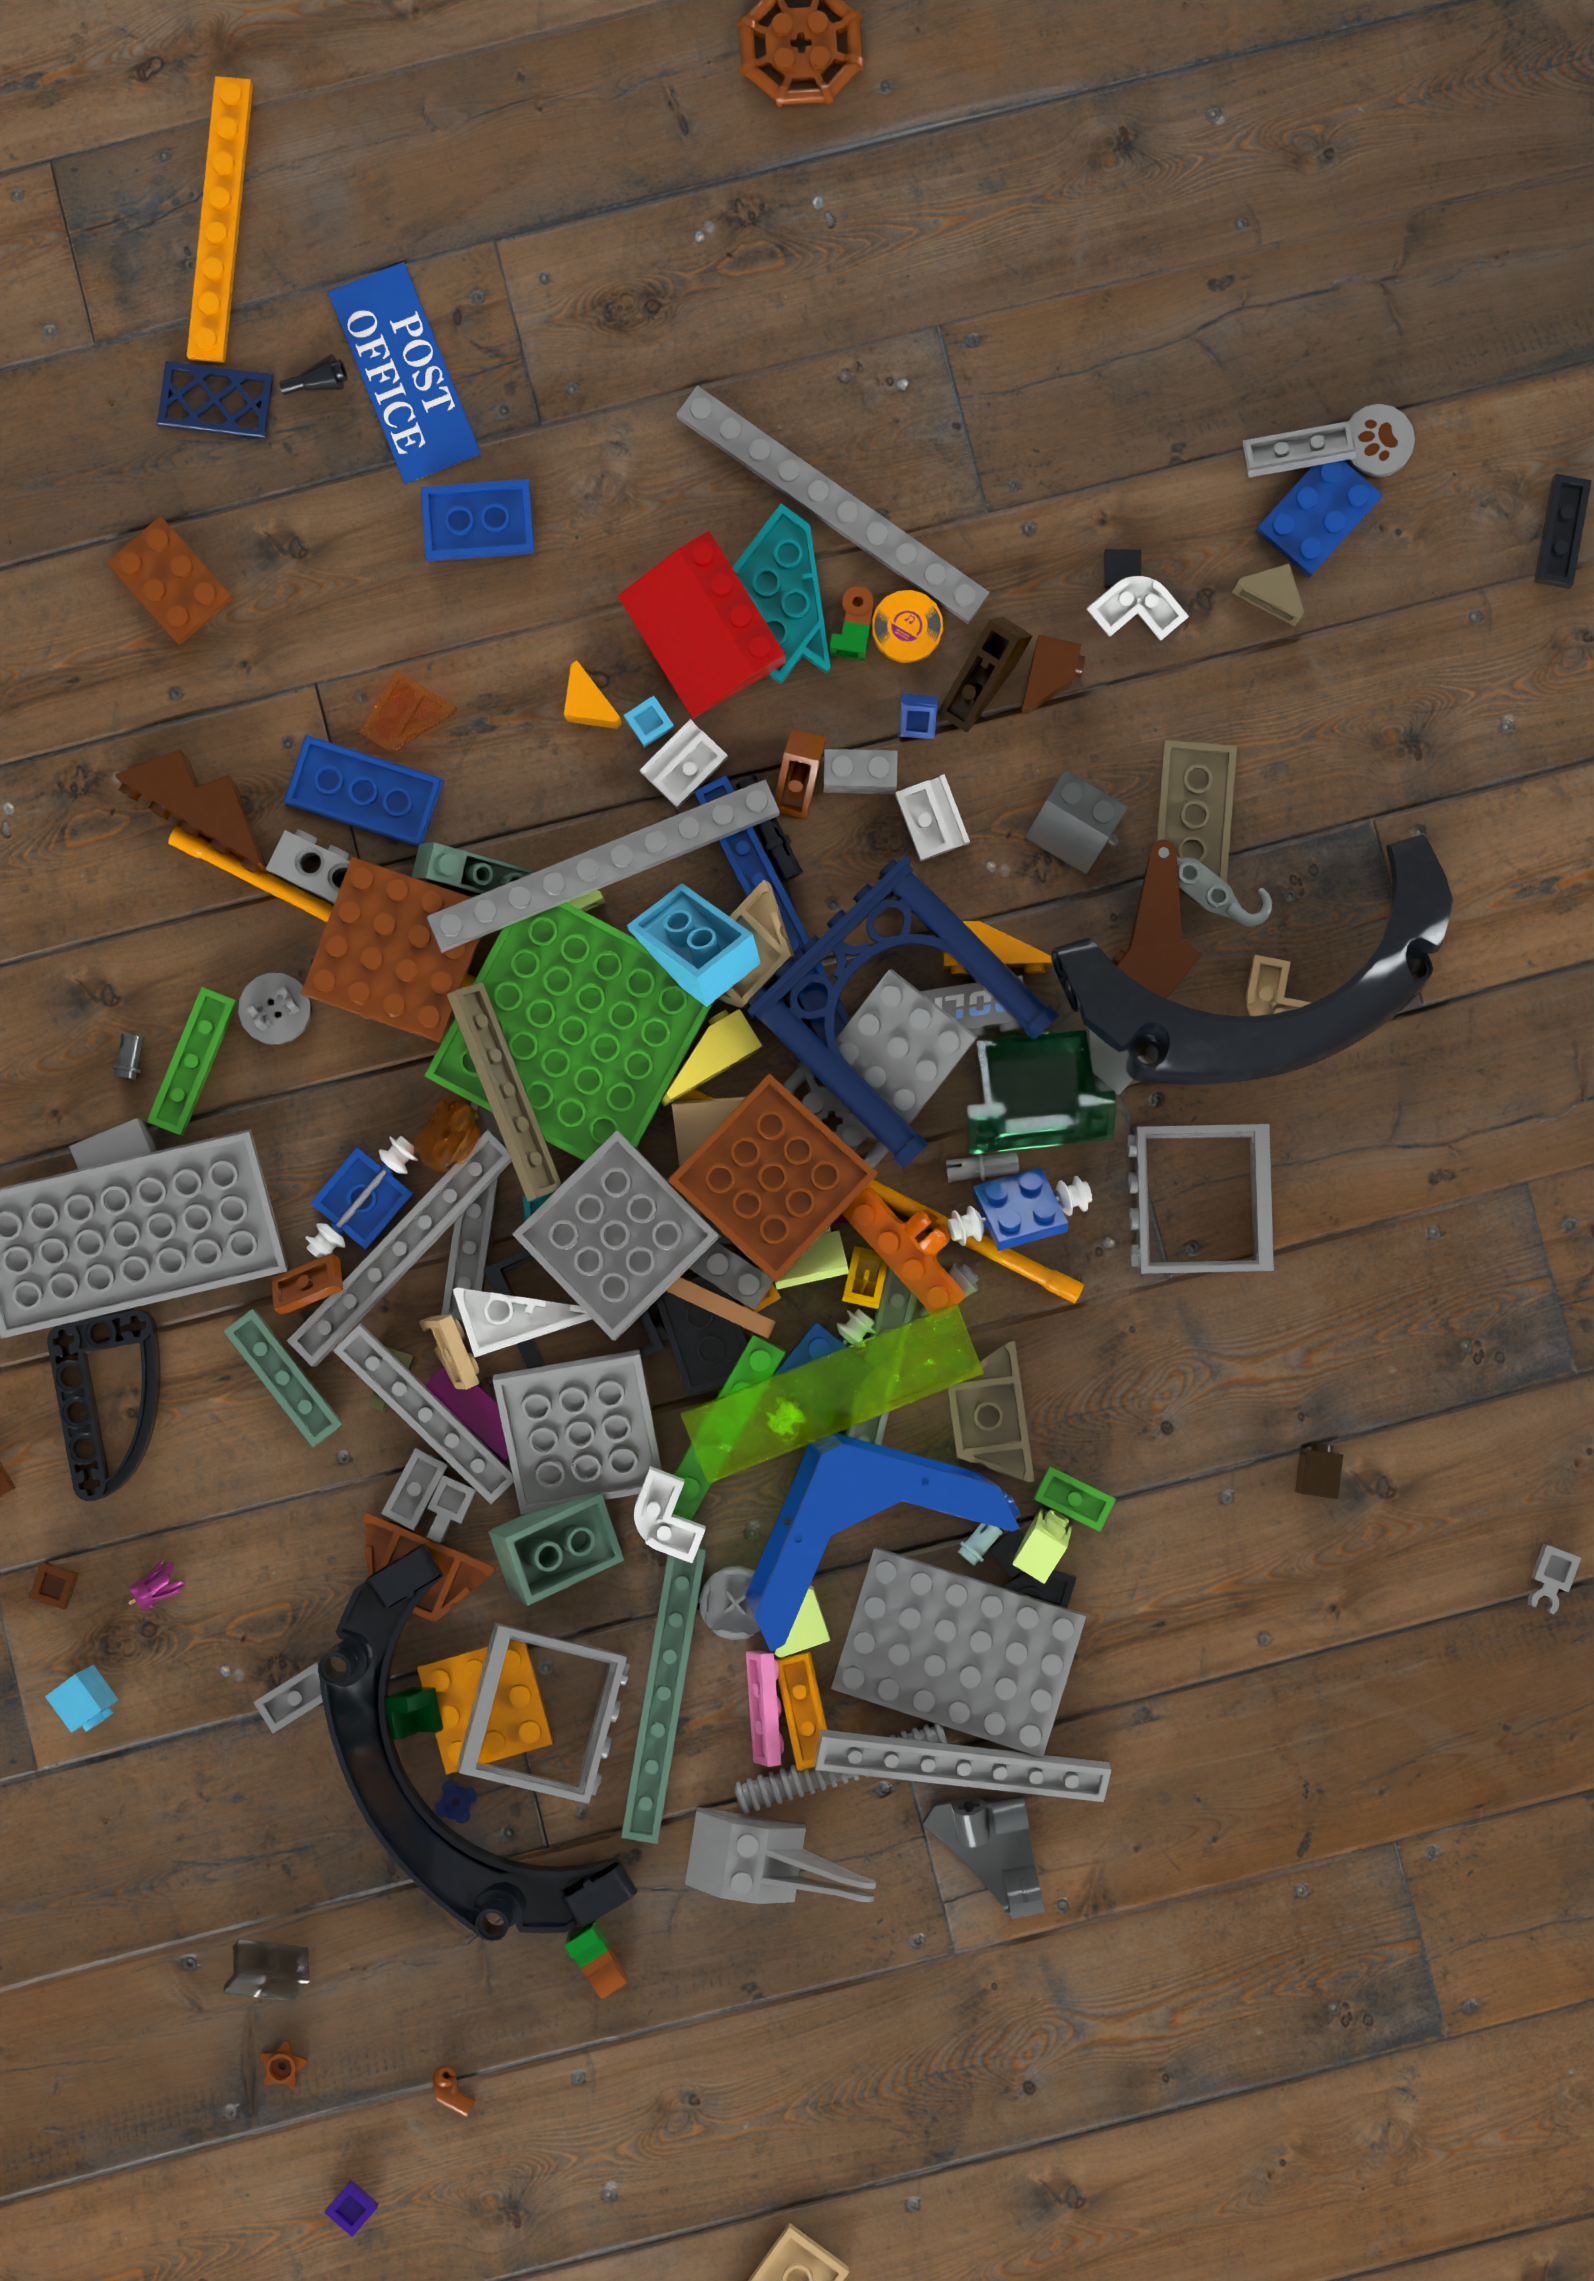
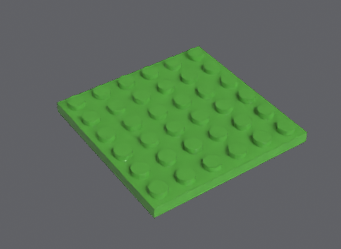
[424,902,714,1161]

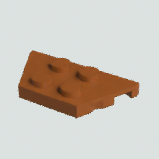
[363,1511,497,1623]

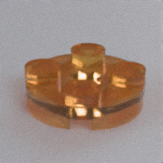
[414,1100,480,1173]

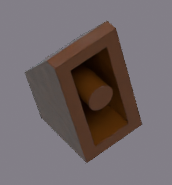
[1021,635,1085,714]

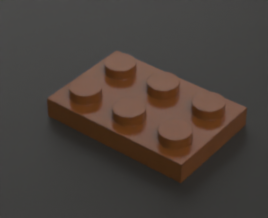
[106,516,234,646]

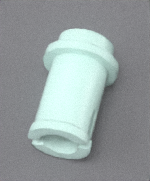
[958,1523,1003,1566]

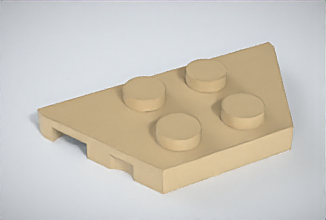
[717,880,795,1008]

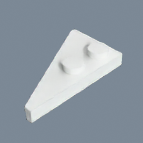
[453,1288,592,1357]

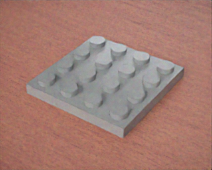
[512,1130,721,1341]
[493,1349,663,1515]

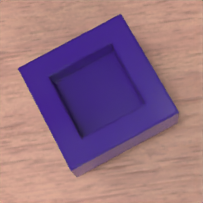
[324,2180,379,2237]

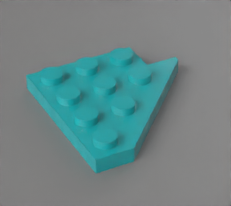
[732,504,831,685]

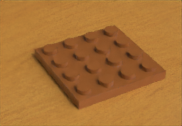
[301,857,481,1043]
[667,1073,878,1283]

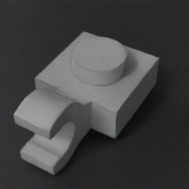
[427,1475,477,1543]

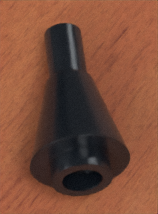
[279,354,348,395]

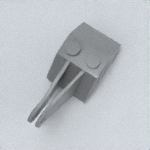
[685,1807,877,1904]

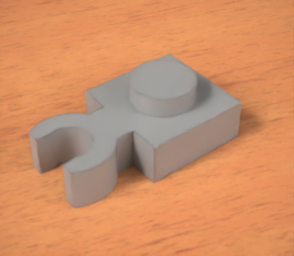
[1528,1543,1581,1614]

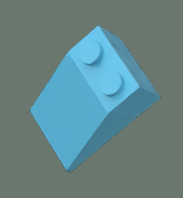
[627,883,761,1007]

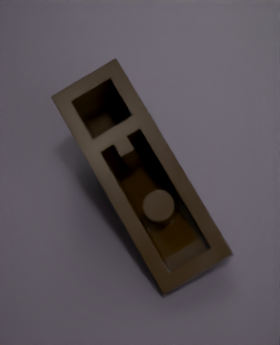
[937,617,1033,732]

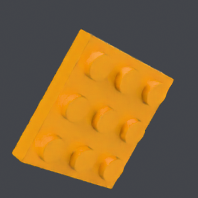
[417,1639,554,1775]

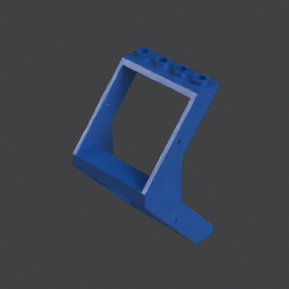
[745,1431,1021,1651]

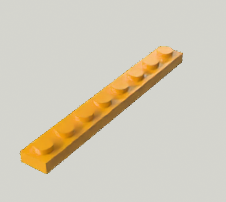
[187,76,253,364]

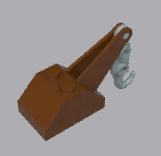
[1111,840,1272,999]

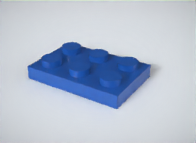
[1256,460,1383,578]
[421,479,535,562]

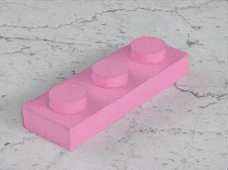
[746,1650,784,1767]

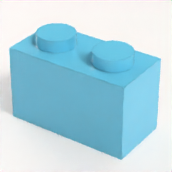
[45,1665,119,1733]

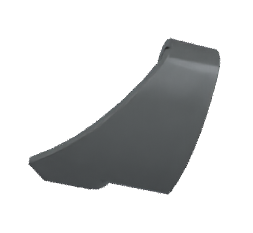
[922,1796,1045,1919]

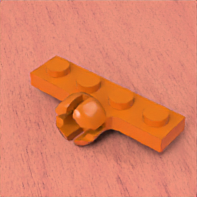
[842,1187,968,1322]

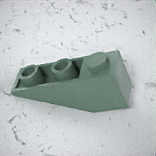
[412,842,534,896]

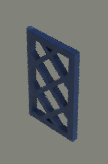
[156,361,274,438]

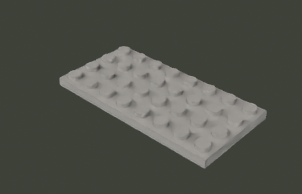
[0,1129,289,1339]

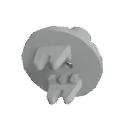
[238,973,312,1045]

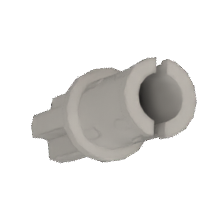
[946,1152,1019,1183]

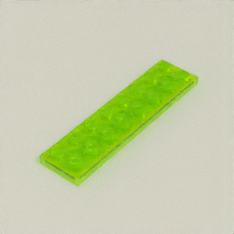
[681,1303,984,1484]

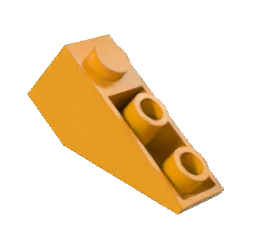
[942,921,1052,976]

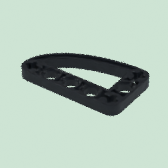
[47,1310,160,1501]

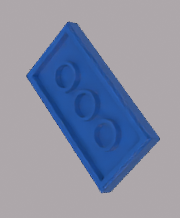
[283,735,444,848]

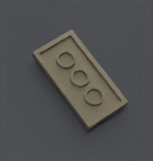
[1155,740,1237,883]

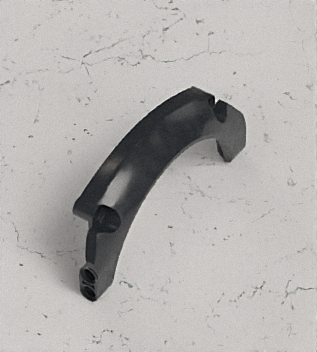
[1051,835,1454,1085]
[318,1543,638,1942]

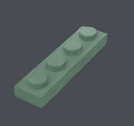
[223,1309,344,1447]

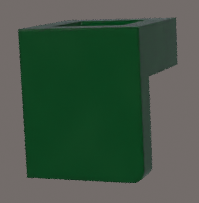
[384,1687,443,1740]

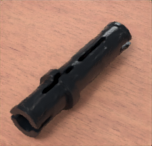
[736,775,803,882]

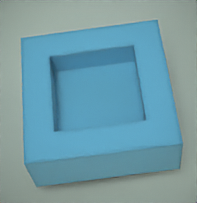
[624,695,674,748]

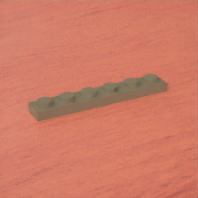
[447,982,562,1201]

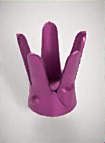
[129,1560,185,1610]

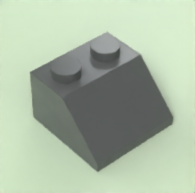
[1025,769,1128,875]

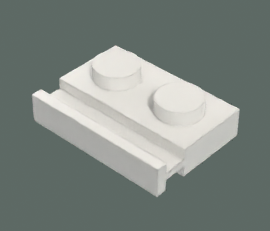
[639,719,728,809]
[895,774,970,862]

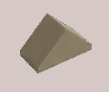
[1232,564,1304,627]

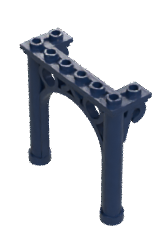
[747,855,1060,1170]

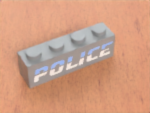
[920,975,1023,1036]

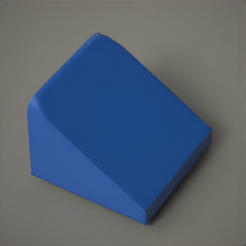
[898,694,938,739]

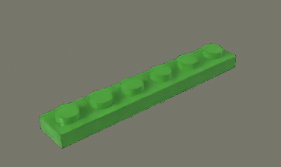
[672,1333,785,1520]

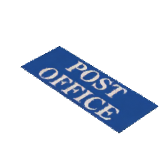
[328,262,481,484]

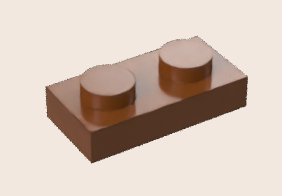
[271,1253,343,1315]

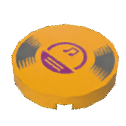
[871,590,943,663]

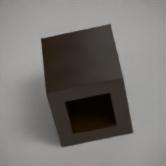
[1295,1443,1343,1499]

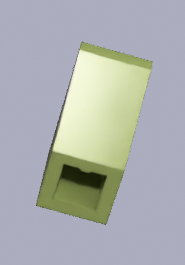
[1013,1507,1073,1584]

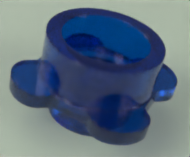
[435,1781,477,1823]

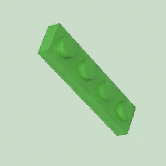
[147,987,238,1136]

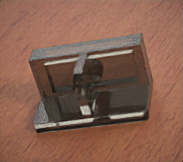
[224,1939,310,2001]

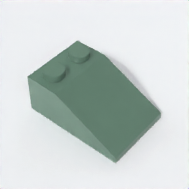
[488,1492,624,1606]

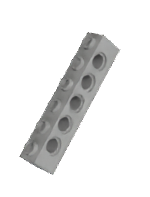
[266,829,481,941]

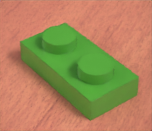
[1033,1466,1116,1532]

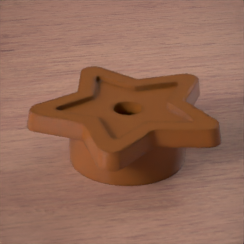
[259,2041,307,2089]

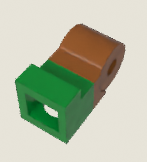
[829,586,874,661]
[564,1920,628,1999]

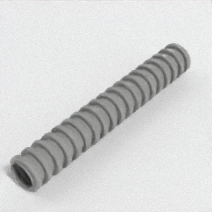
[734,1723,948,1814]

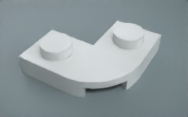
[1086,576,1189,640]
[634,1466,706,1563]

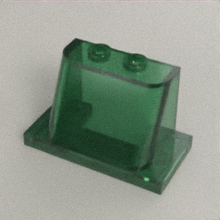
[967,1030,1117,1155]

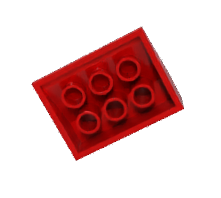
[617,530,786,719]

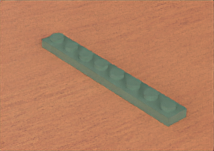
[621,1548,706,1844]

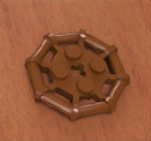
[737,0,866,108]

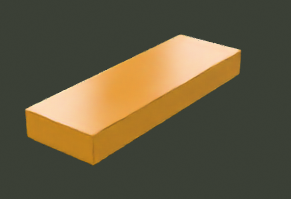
[776,1652,827,1771]

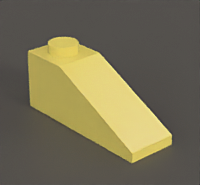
[661,1009,762,1107]

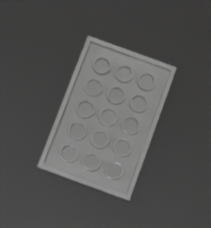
[831,1547,1086,1758]

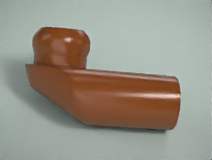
[432,2066,475,2118]

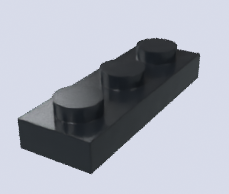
[1534,474,1592,589]

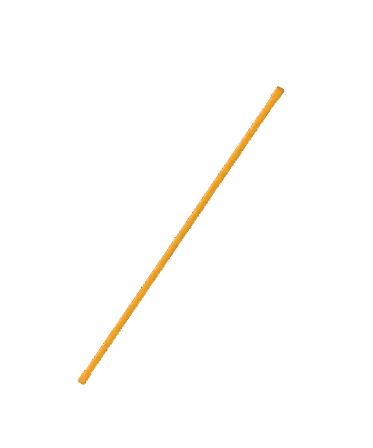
[168,825,1084,1304]

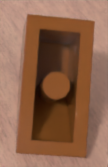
[774,729,827,820]

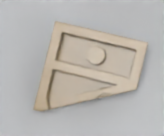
[419,1315,480,1389]

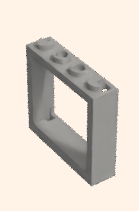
[1127,1124,1274,1274]
[456,1622,630,1804]

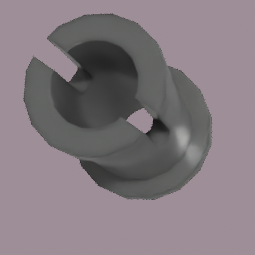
[112,1033,145,1080]

